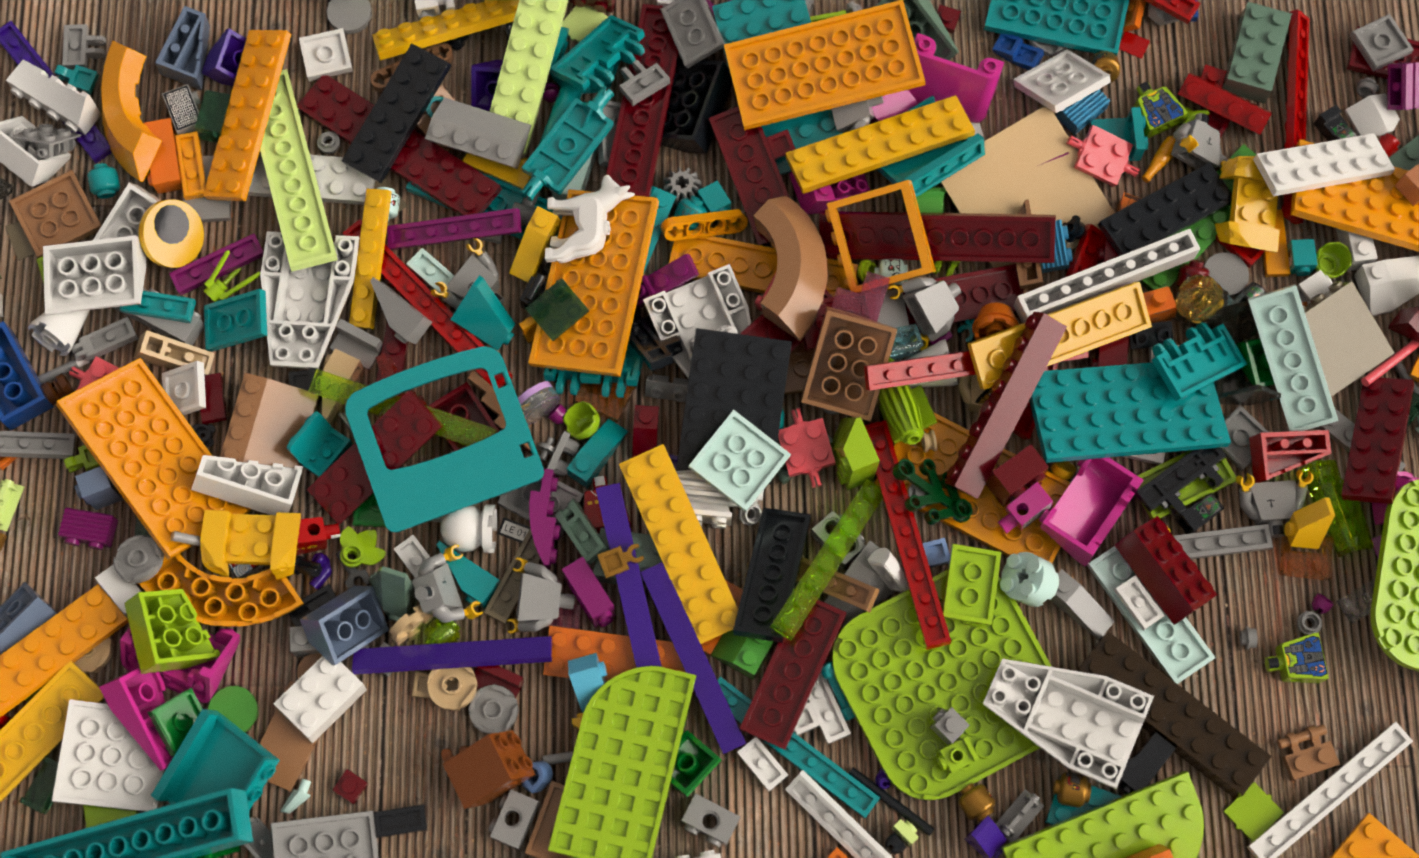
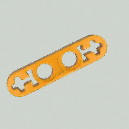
[660,209,748,241]

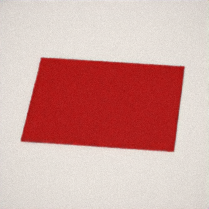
[1119,31,1150,59]

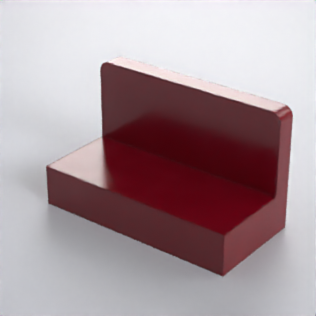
[474,665,524,698]

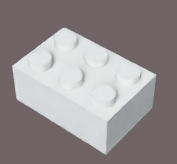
[273,656,367,744]

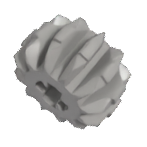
[663,167,702,206]

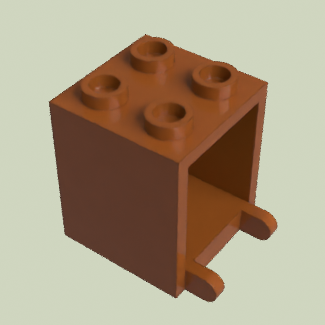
[441,730,536,809]

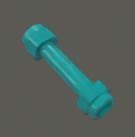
[821,661,855,721]

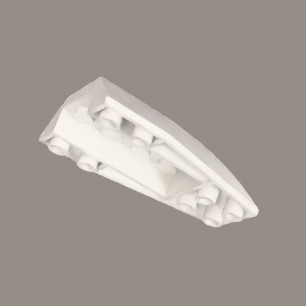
[260,231,360,369]
[643,264,751,379]
[983,659,1154,789]

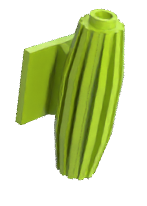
[878,357,937,445]

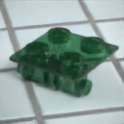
[525,278,589,341]

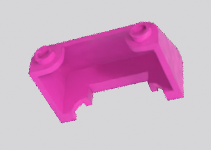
[908,33,1005,123]
[1039,457,1143,567]
[120,627,240,703]

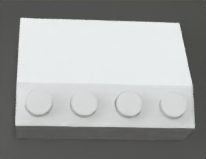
[43,235,146,315]

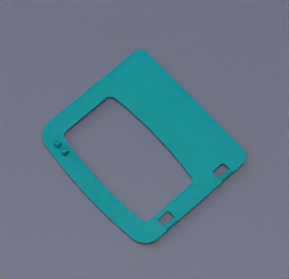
[345,346,544,533]

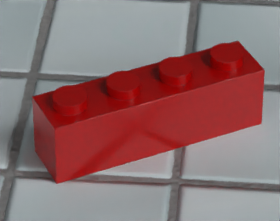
[1178,72,1272,135]

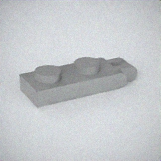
[72,317,138,361]

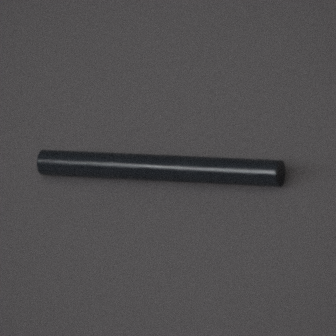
[849,767,935,836]

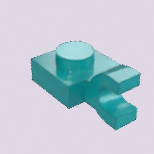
[54,65,99,95]

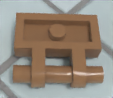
[1277,725,1340,781]

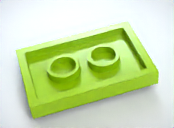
[942,544,1001,626]

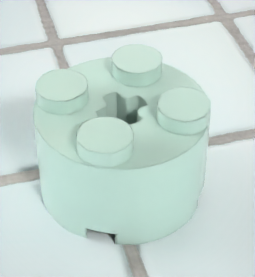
[1000,552,1059,607]

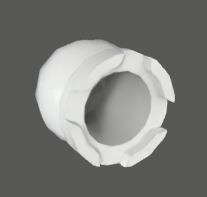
[440,504,497,553]

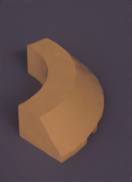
[753,196,828,341]

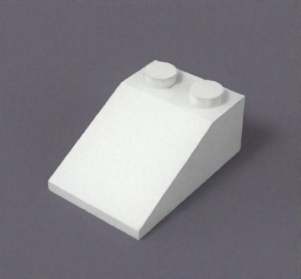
[93,183,162,240]

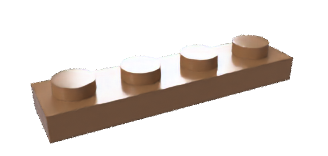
[797,557,880,612]

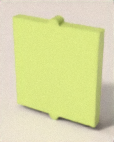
[562,5,608,42]

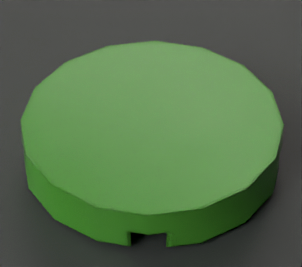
[208,686,259,733]

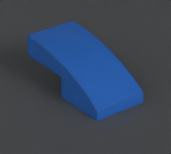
[992,34,1044,70]

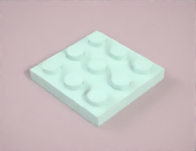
[688,410,791,512]

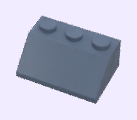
[0,582,57,655]
[300,586,389,665]

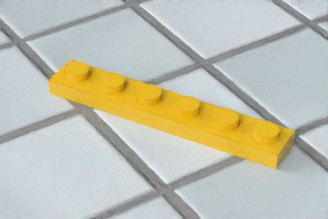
[349,188,392,329]

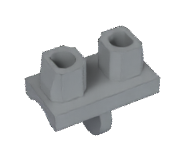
[536,431,580,477]

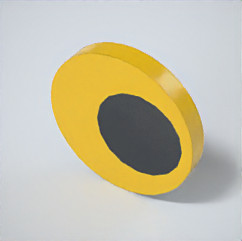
[139,200,204,268]

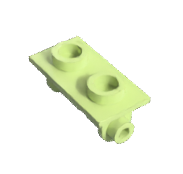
[0,479,25,532]

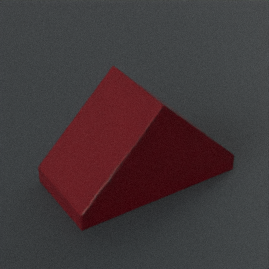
[1388,306,1419,343]

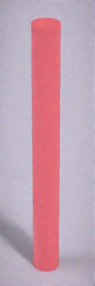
[1361,340,1419,387]

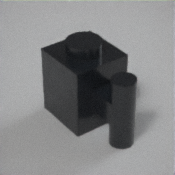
[519,274,547,314]

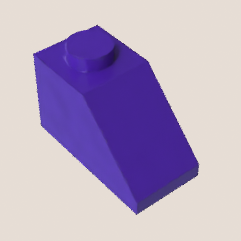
[965,816,1007,858]

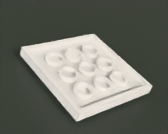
[52,699,163,812]

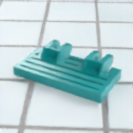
[550,15,645,91]
[1152,322,1247,401]
[543,343,643,398]

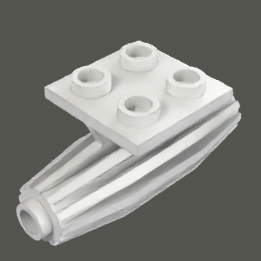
[676,470,764,529]

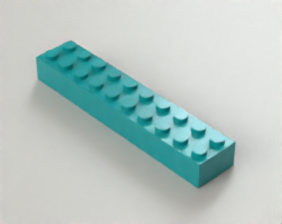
[0,788,253,858]

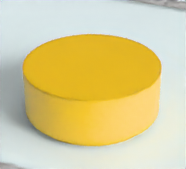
[1051,461,1076,480]

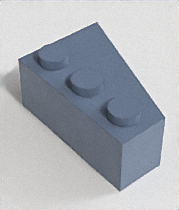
[155,6,210,90]

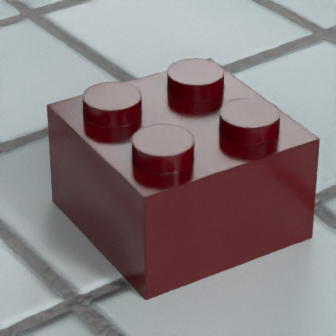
[986,444,1049,507]

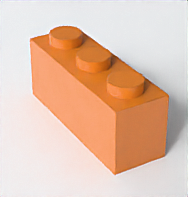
[143,118,182,194]

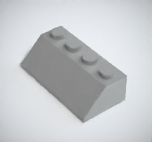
[425,97,532,169]

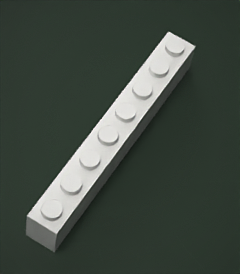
[1013,229,1200,323]

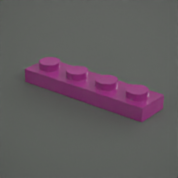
[169,233,264,296]

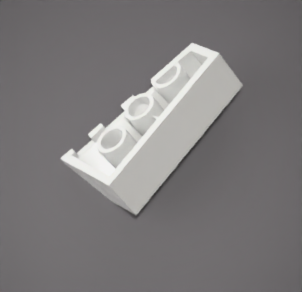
[6,60,102,135]

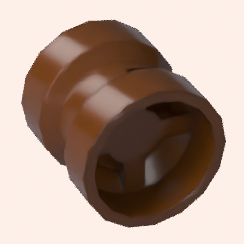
[41,373,74,405]

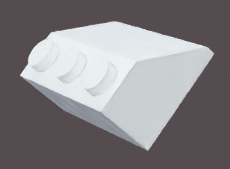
[0,116,71,187]

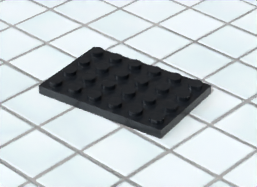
[676,328,792,485]

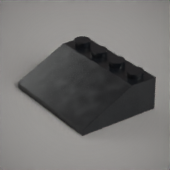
[661,59,733,154]

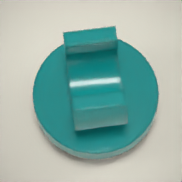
[957,319,975,342]

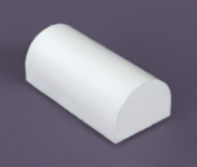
[867,548,909,593]

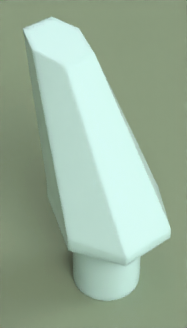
[280,778,311,814]

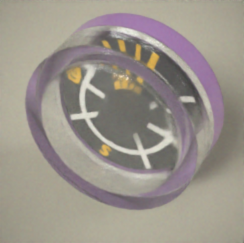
[518,381,561,425]

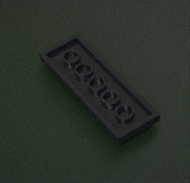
[341,43,451,184]
[1098,163,1232,256]
[733,508,811,643]

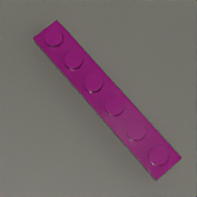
[387,208,522,250]

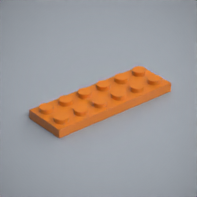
[543,625,686,682]

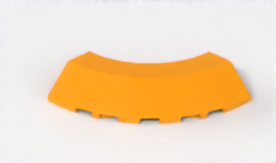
[101,41,162,182]
[139,553,304,627]

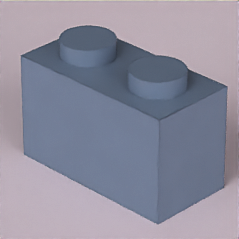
[74,466,124,510]

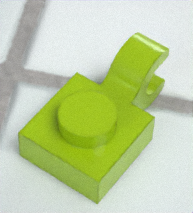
[64,445,100,473]

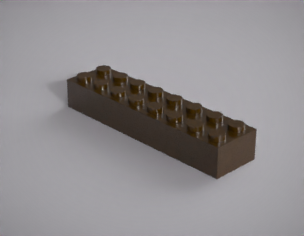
[1077,631,1272,799]

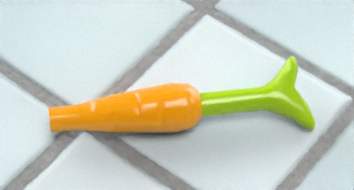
[1141,107,1210,183]

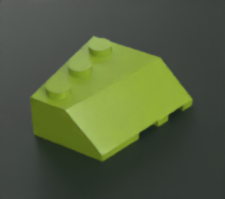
[831,417,880,491]
[124,589,220,674]

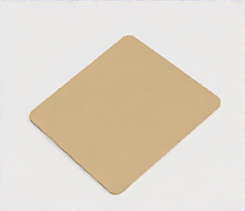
[941,107,1115,268]

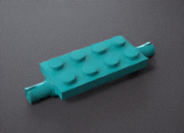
[520,86,614,201]

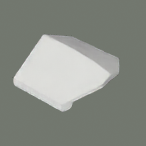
[1344,94,1400,136]

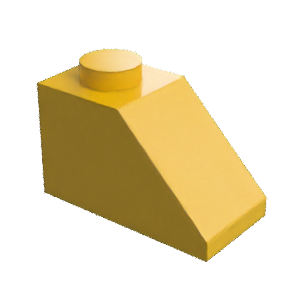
[1284,497,1335,549]

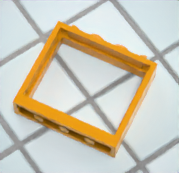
[825,180,936,293]

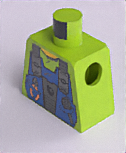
[1134,82,1188,139]
[1265,632,1329,683]

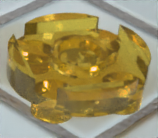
[1175,274,1224,323]

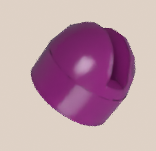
[542,82,560,102]
[547,404,567,425]
[1312,593,1334,614]

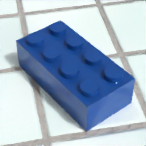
[0,321,54,430]

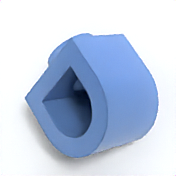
[522,761,553,793]

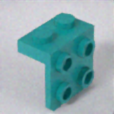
[1090,107,1148,161]
[287,411,354,477]

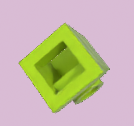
[937,736,979,774]

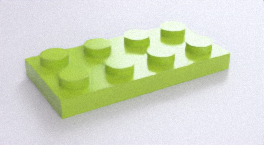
[1137,450,1236,519]

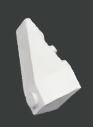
[1354,256,1419,316]

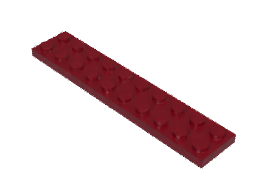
[606,4,679,197]
[297,75,502,216]
[819,211,1056,263]
[803,264,1024,351]

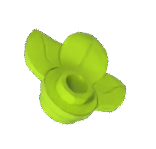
[339,526,386,568]

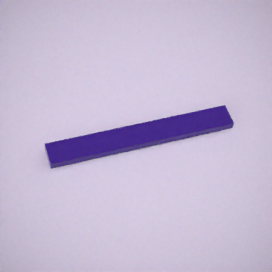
[0,21,112,164]
[596,483,662,668]
[640,562,746,754]
[352,636,552,675]

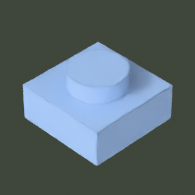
[922,538,950,568]

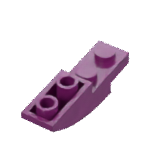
[635,254,699,310]
[529,469,561,570]

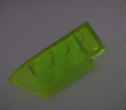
[1299,460,1374,557]

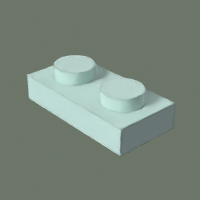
[406,248,454,293]

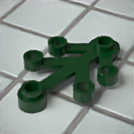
[893,459,972,525]

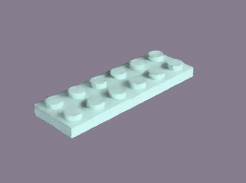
[1248,284,1339,431]
[1087,546,1216,684]

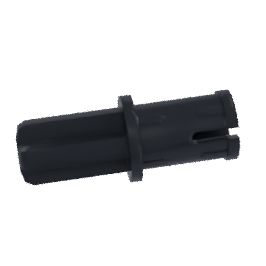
[294,555,323,577]

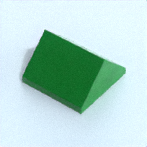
[670,730,722,797]

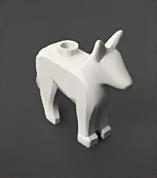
[545,175,635,263]

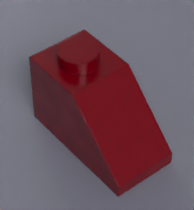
[632,405,659,458]

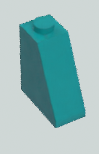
[450,275,515,350]

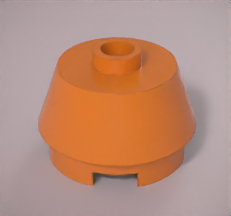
[972,302,1019,340]

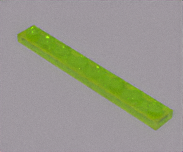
[308,369,498,446]
[770,479,883,641]

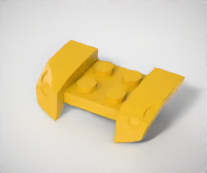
[1215,156,1280,252]
[200,510,301,580]

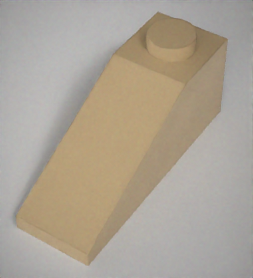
[133,330,215,375]
[322,349,364,425]

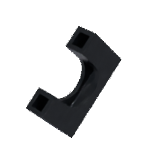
[1118,732,1176,795]

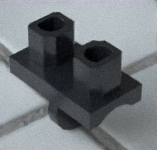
[1129,319,1174,350]

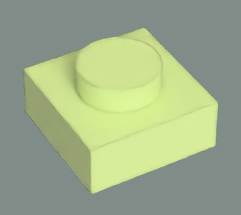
[891,819,919,847]

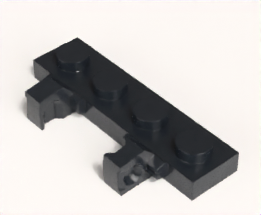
[628,310,683,371]
[1135,448,1227,517]

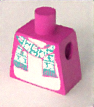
[998,482,1053,534]

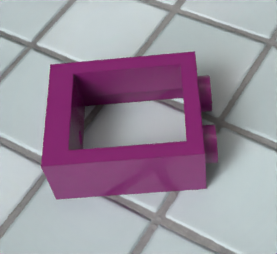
[562,556,616,628]

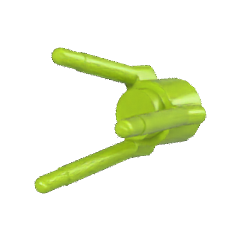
[203,250,261,302]

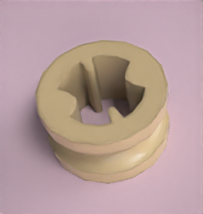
[921,430,937,453]

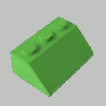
[711,611,791,680]

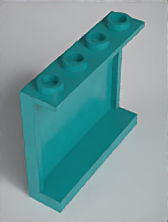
[876,95,985,197]
[151,709,280,814]

